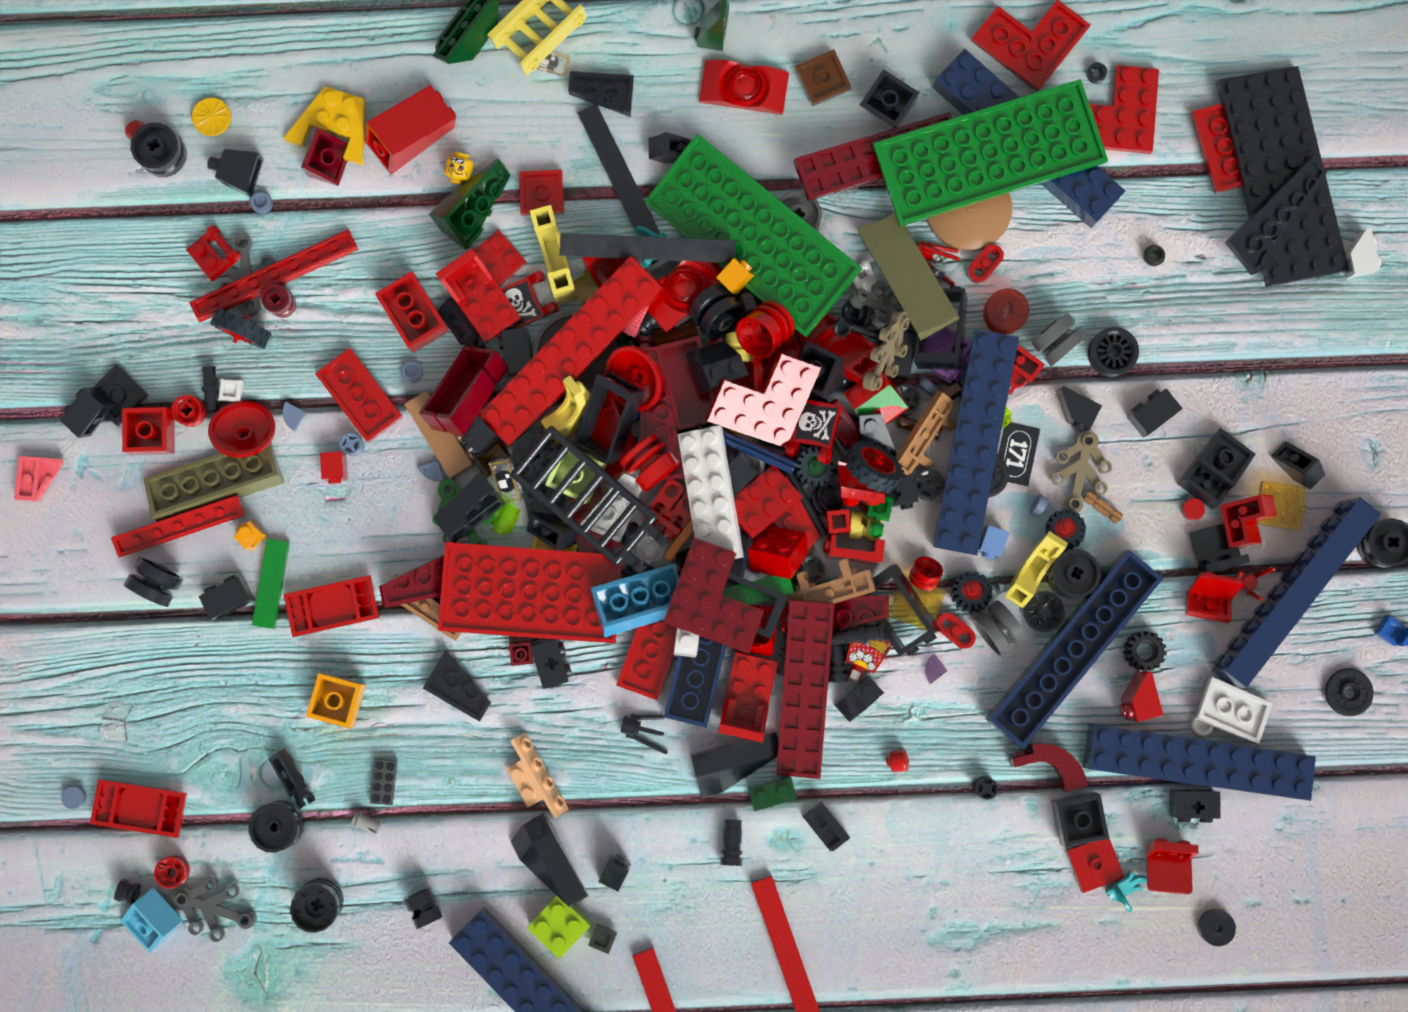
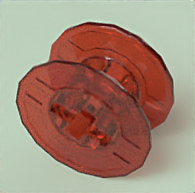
[983,288,1030,335]

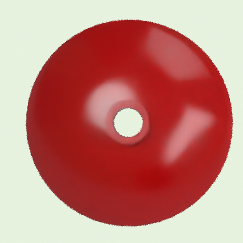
[606,346,662,411]
[208,401,276,458]

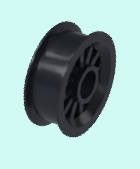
[1087,327,1139,377]

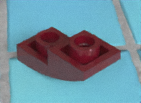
[509,636,533,666]

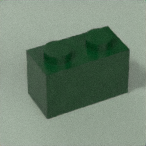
[748,776,797,812]

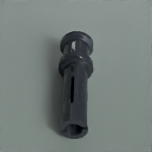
[831,622,887,645]

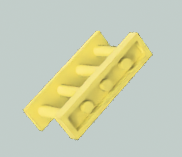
[487,0,587,76]

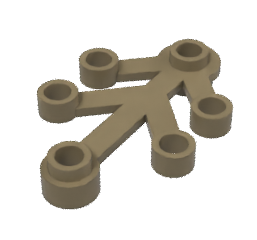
[863,311,909,391]
[1050,430,1112,513]

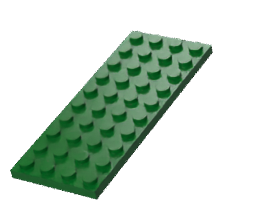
[873,79,1108,227]
[644,133,863,337]

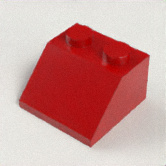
[1119,671,1164,722]

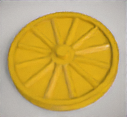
[192,98,231,136]

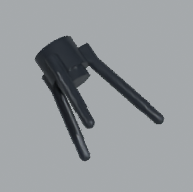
[621,713,668,754]

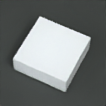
[218,379,244,402]

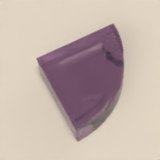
[925,653,948,684]

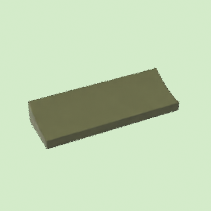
[857,213,959,340]
[143,442,285,521]

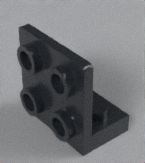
[1189,523,1251,573]

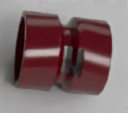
[261,284,297,318]

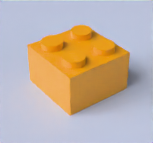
[306,673,367,728]

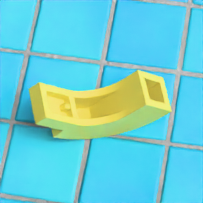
[541,376,590,446]
[1004,531,1068,608]

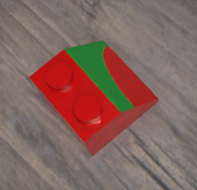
[844,371,909,424]

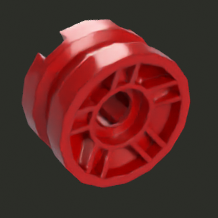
[171,395,207,427]
[909,556,944,591]
[154,855,190,889]

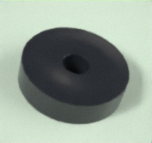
[1198,909,1236,947]

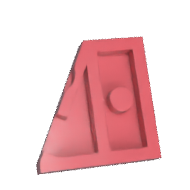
[14,456,64,502]

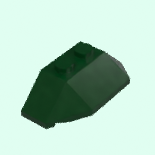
[433,0,498,64]

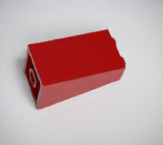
[365,85,456,175]

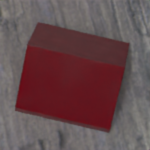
[301,127,348,186]

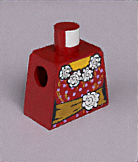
[844,626,892,682]

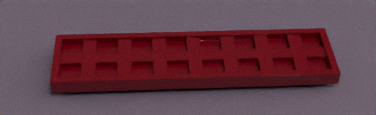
[793,112,953,201]
[776,599,835,779]

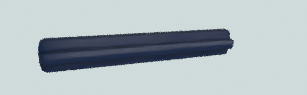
[722,429,796,473]

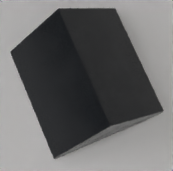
[799,340,845,398]

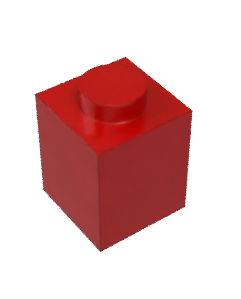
[320,451,348,485]
[825,509,851,535]

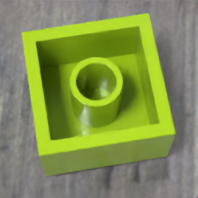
[527,896,592,959]

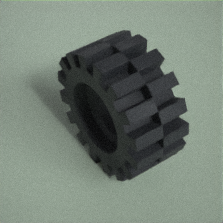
[1123,631,1167,671]

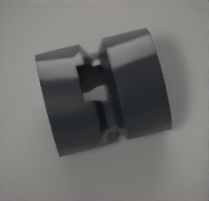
[404,887,443,929]

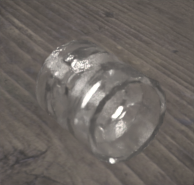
[636,535,666,565]

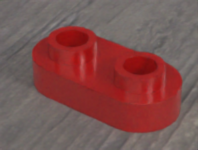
[967,244,1004,283]
[936,613,976,649]

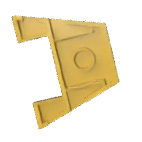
[284,86,366,166]

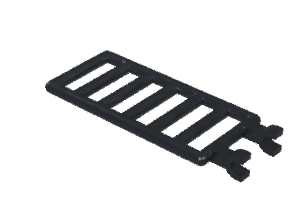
[511,426,670,574]

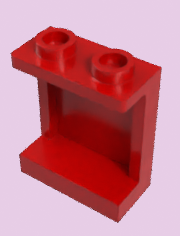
[823,534,885,565]

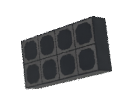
[370,758,398,805]

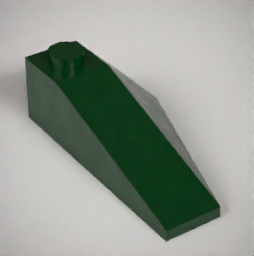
[694,0,730,51]
[429,159,511,250]

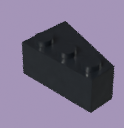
[433,472,506,543]

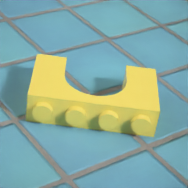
[530,205,578,306]

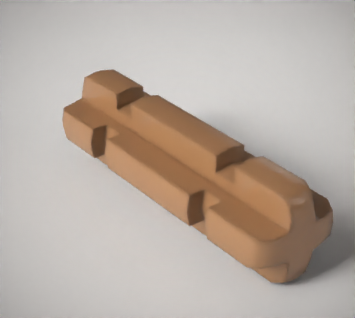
[1083,490,1123,524]

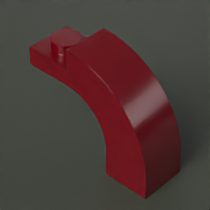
[1008,743,1088,792]

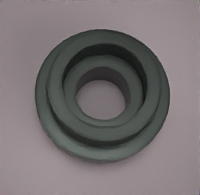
[1143,245,1165,267]

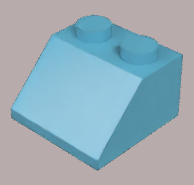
[120,888,183,954]

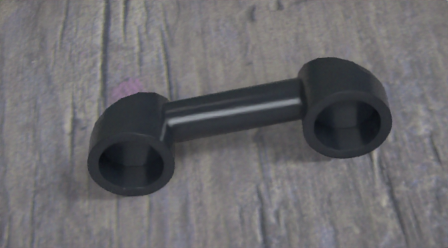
[833,317,885,347]

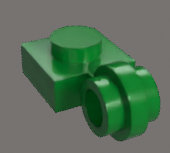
[867,497,893,538]

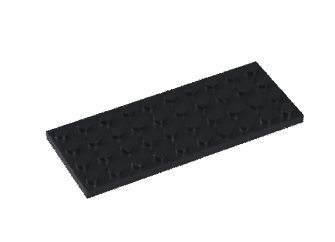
[1216,66,1349,287]

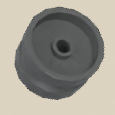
[780,191,822,231]
[1032,312,1088,367]
[972,601,1027,658]

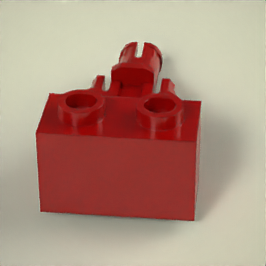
[1008,345,1045,395]

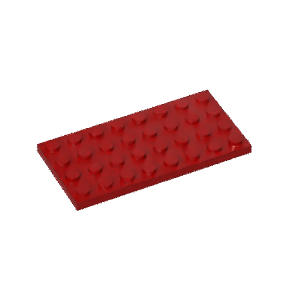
[438,542,622,644]

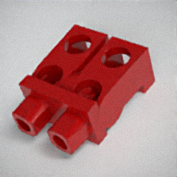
[643,479,691,544]

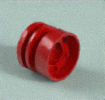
[736,300,795,359]
[620,433,680,493]

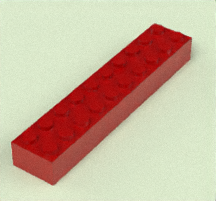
[478,256,666,446]

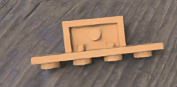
[506,732,568,818]

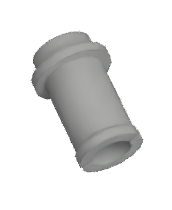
[351,812,381,835]

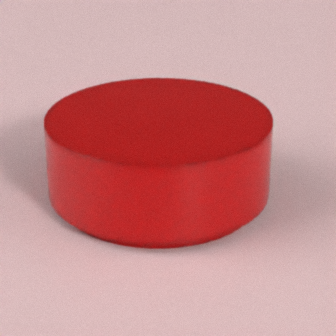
[1181,498,1205,521]

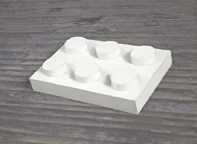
[1195,677,1273,745]

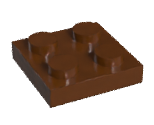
[795,50,852,107]

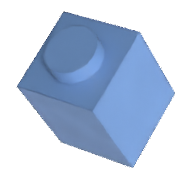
[978,525,1009,561]

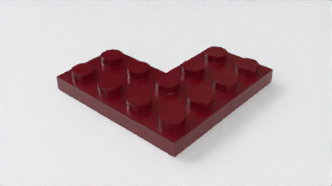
[663,537,764,654]

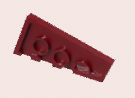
[379,555,444,608]
[832,595,889,632]

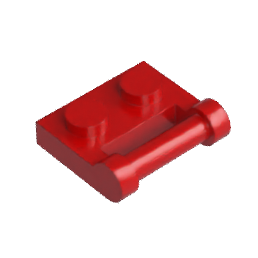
[186,225,241,282]

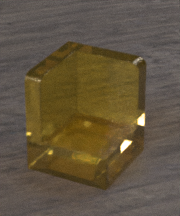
[573,269,599,305]

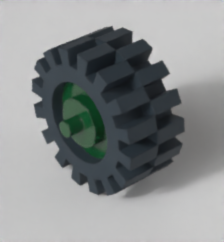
[794,447,835,486]

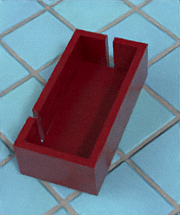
[657,336,717,433]
[419,346,508,436]

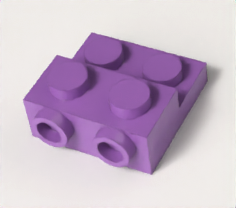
[913,327,971,384]

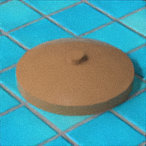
[927,193,1012,252]

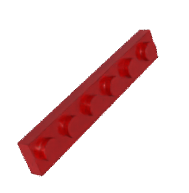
[111,494,246,558]

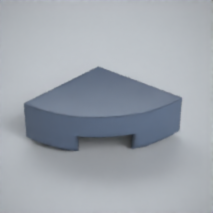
[283,402,306,432]
[417,459,445,482]

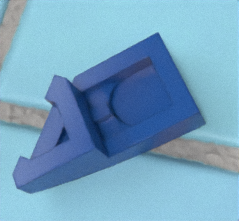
[1374,615,1408,646]

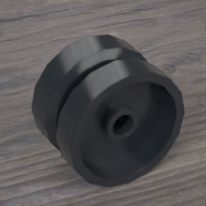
[130,123,187,177]
[688,284,745,340]
[1357,518,1408,568]
[1046,549,1101,599]
[123,557,183,607]
[248,800,305,853]

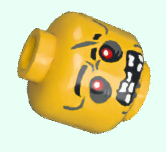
[444,152,474,185]

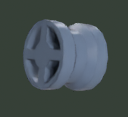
[339,433,365,456]

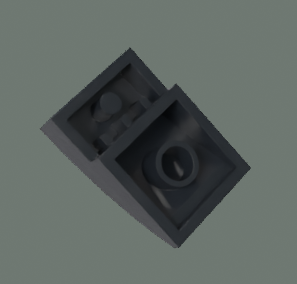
[1177,428,1256,510]

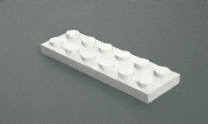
[678,425,744,559]

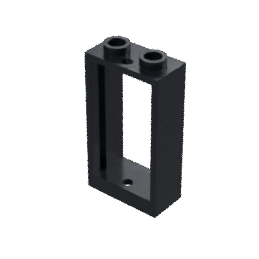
[914,286,968,370]
[574,370,644,464]
[864,564,941,657]
[728,573,788,639]

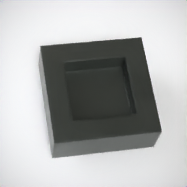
[588,923,617,954]

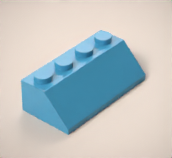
[591,563,680,637]

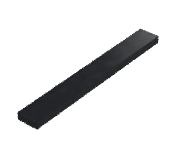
[578,104,660,265]
[559,233,736,263]

